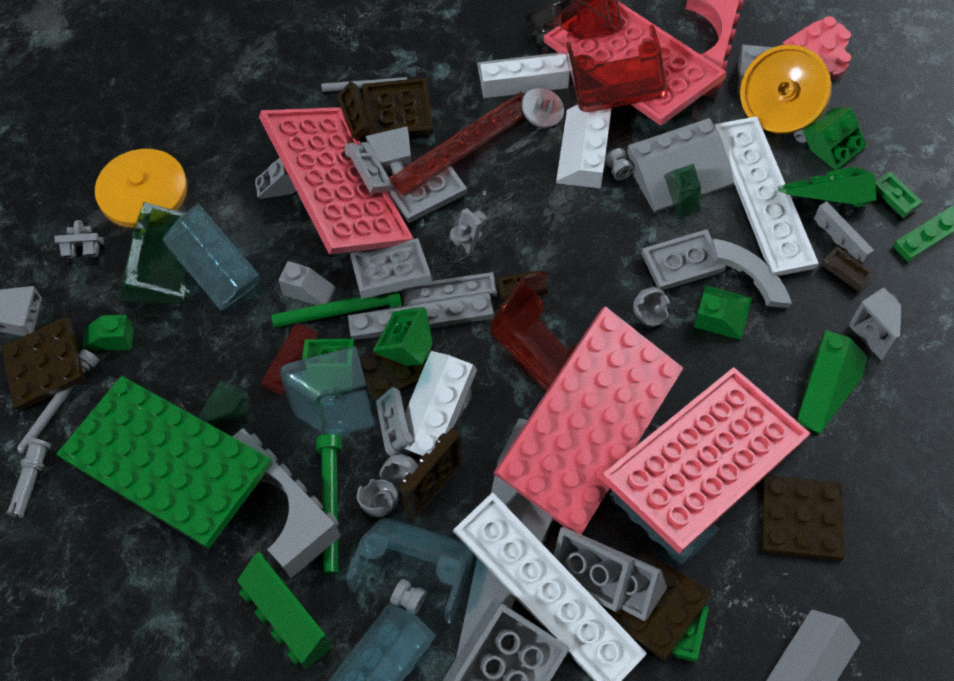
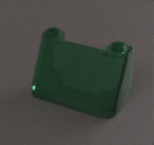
[118,202,201,304]

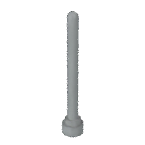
[17,349,99,453]

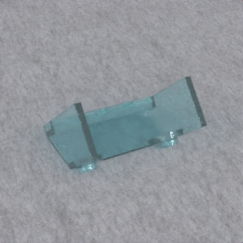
[280,347,375,437]
[345,518,473,624]

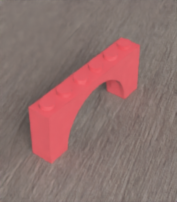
[685,0,743,98]

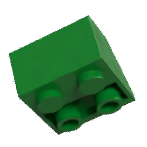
[803,107,867,170]

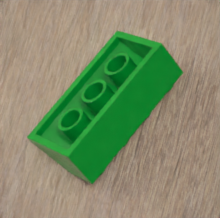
[237,552,332,670]

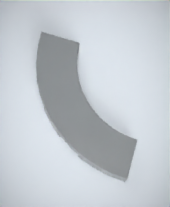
[710,239,792,308]

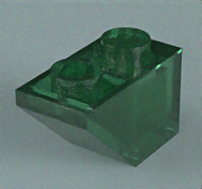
[664,164,701,218]

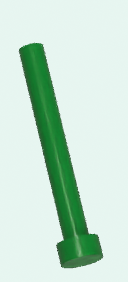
[271,292,402,328]
[316,434,342,576]

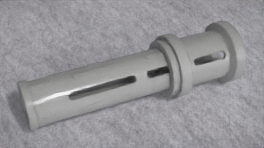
[7,438,51,518]

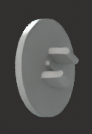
[522,88,564,128]

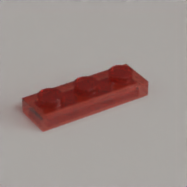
[261,323,318,395]

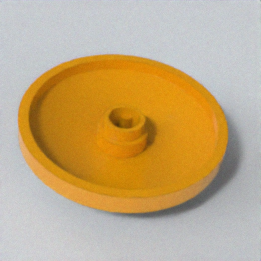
[740,45,832,134]
[95,149,187,228]

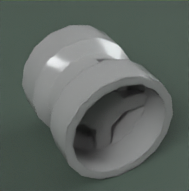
[605,148,635,180]
[390,579,427,615]

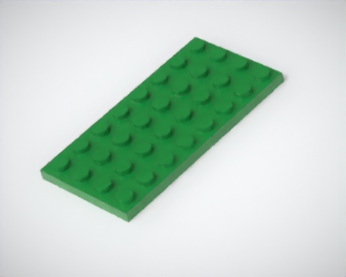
[57,376,273,549]

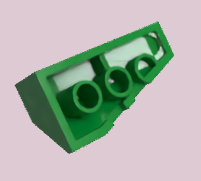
[777,167,876,207]
[797,330,868,435]

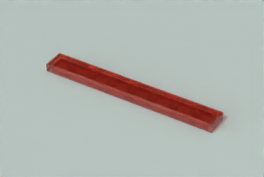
[390,92,525,197]

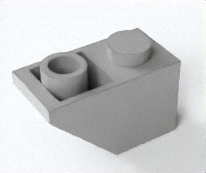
[255,158,297,199]

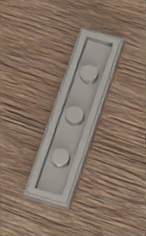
[401,272,497,307]

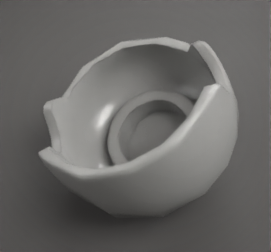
[633,287,670,327]
[380,454,418,493]
[357,479,399,518]

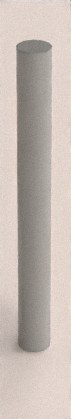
[321,77,407,92]

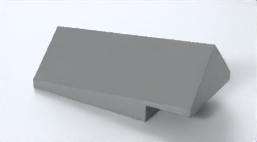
[553,527,667,621]
[766,609,860,681]

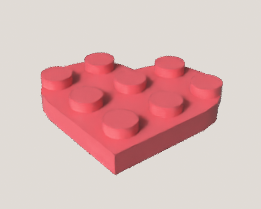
[782,16,851,80]

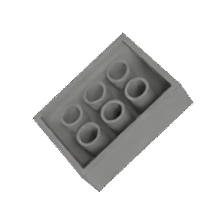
[627,118,735,213]
[443,598,570,681]

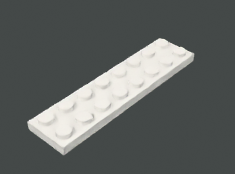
[714,116,819,276]
[453,492,647,681]

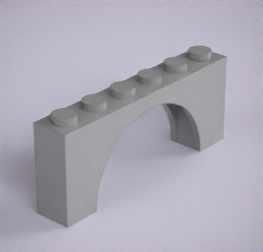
[233,429,341,579]

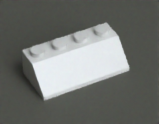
[477,53,570,98]
[556,98,612,189]
[396,351,477,456]

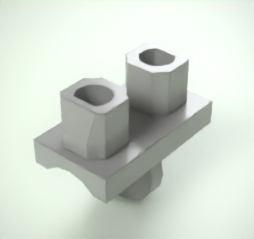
[450,208,488,254]
[55,220,104,259]

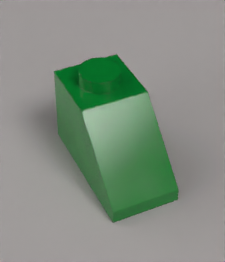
[82,315,134,351]

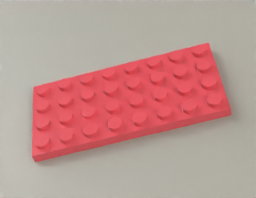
[543,0,726,126]
[259,107,414,254]
[493,306,683,534]
[600,367,811,554]

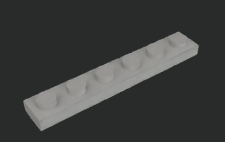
[348,293,494,340]

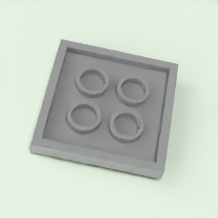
[350,238,432,299]

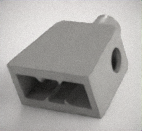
[366,127,412,181]
[0,286,42,336]

